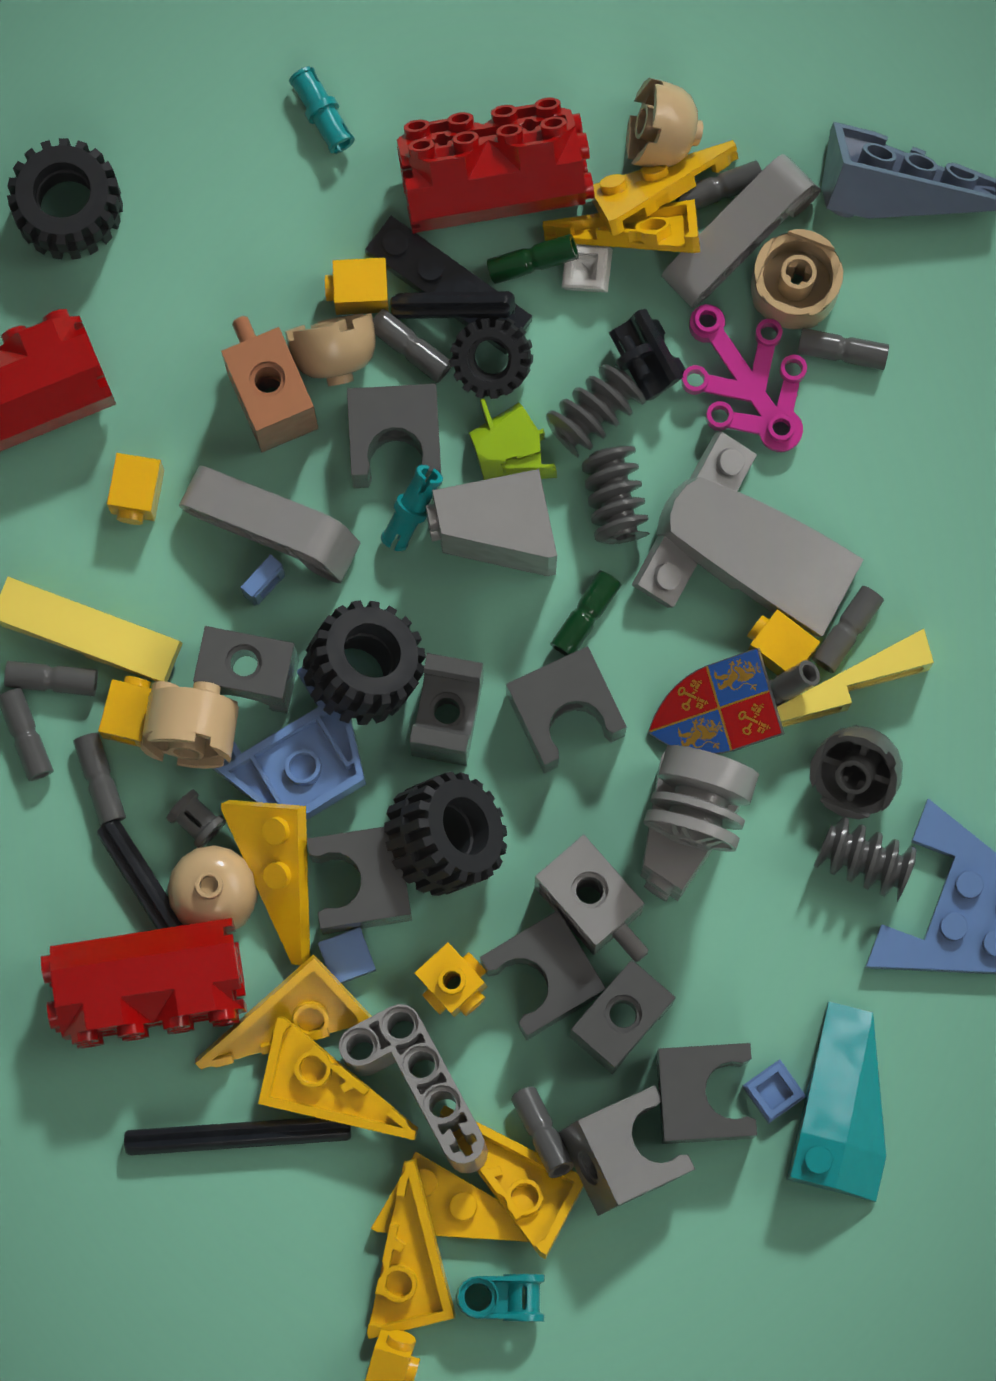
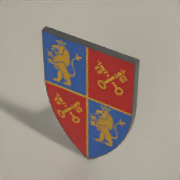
[648,648,785,754]

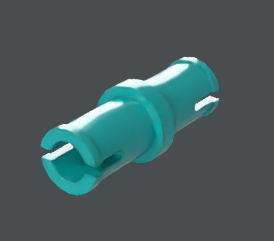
[289,66,355,154]
[381,465,443,551]

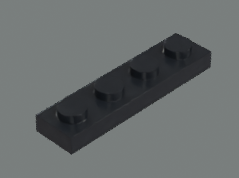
[365,215,532,354]

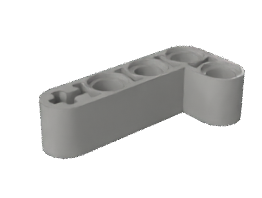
[661,154,821,308]
[179,466,361,583]
[339,1004,488,1173]

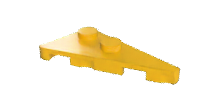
[592,140,739,236]
[543,199,700,253]
[221,800,310,965]
[195,954,372,1070]
[258,1017,418,1140]
[439,1105,584,1259]
[371,1152,529,1242]
[367,1159,456,1339]

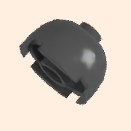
[809,725,903,819]

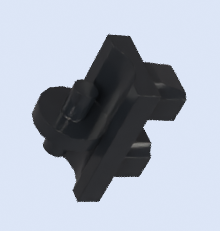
[609,309,686,401]

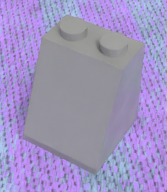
[426,469,557,576]
[640,750,740,901]

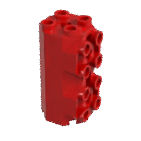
[397,97,595,233]
[0,309,116,452]
[41,918,247,1048]

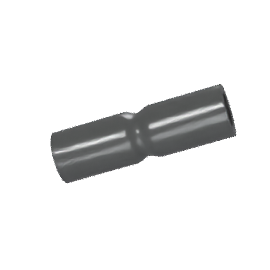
[676,160,762,210]
[373,309,451,383]
[797,328,889,370]
[812,586,884,673]
[769,660,820,706]
[4,661,98,696]
[0,688,54,781]
[73,732,126,826]
[511,1087,574,1178]

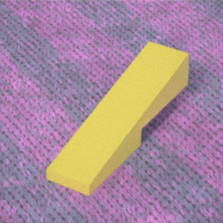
[0,576,183,682]
[777,629,934,727]

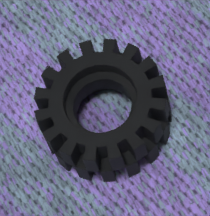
[450,318,534,399]

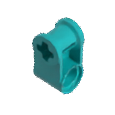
[456,1274,545,1322]

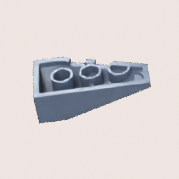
[821,122,996,219]

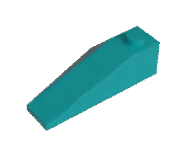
[786,1002,886,1202]

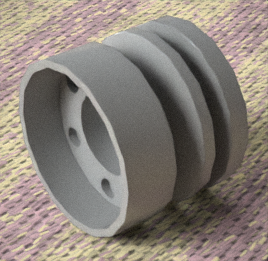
[644,745,759,852]

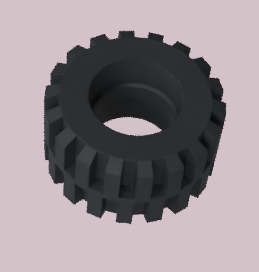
[7,138,123,260]
[302,600,426,725]
[384,772,507,896]

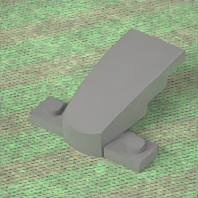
[632,431,864,637]

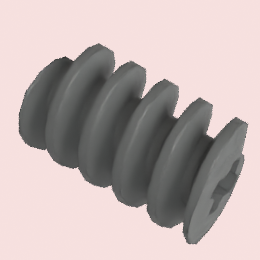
[546,364,646,458]
[582,446,650,544]
[814,817,916,902]

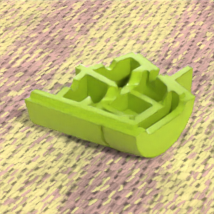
[469,398,557,480]

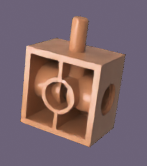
[221,316,318,452]

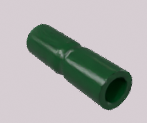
[487,234,579,284]
[550,570,622,656]

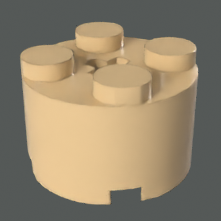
[751,229,843,329]
[141,681,239,769]

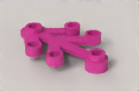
[682,304,807,452]

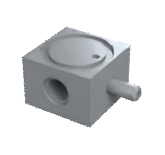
[534,834,648,962]

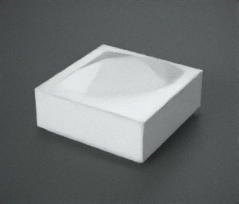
[562,244,613,293]

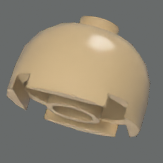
[626,78,703,167]
[285,313,376,386]
[167,845,259,935]

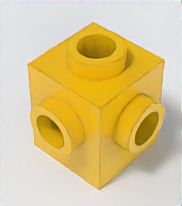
[414,942,488,1017]

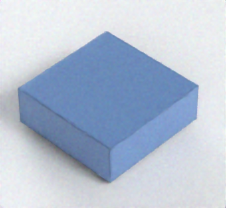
[241,554,285,606]
[318,927,376,983]
[742,1059,806,1124]

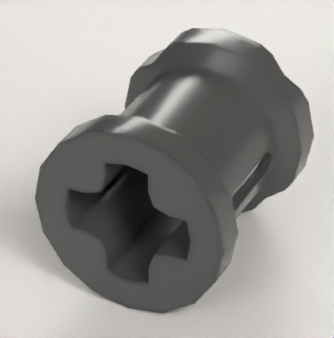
[166,789,226,848]

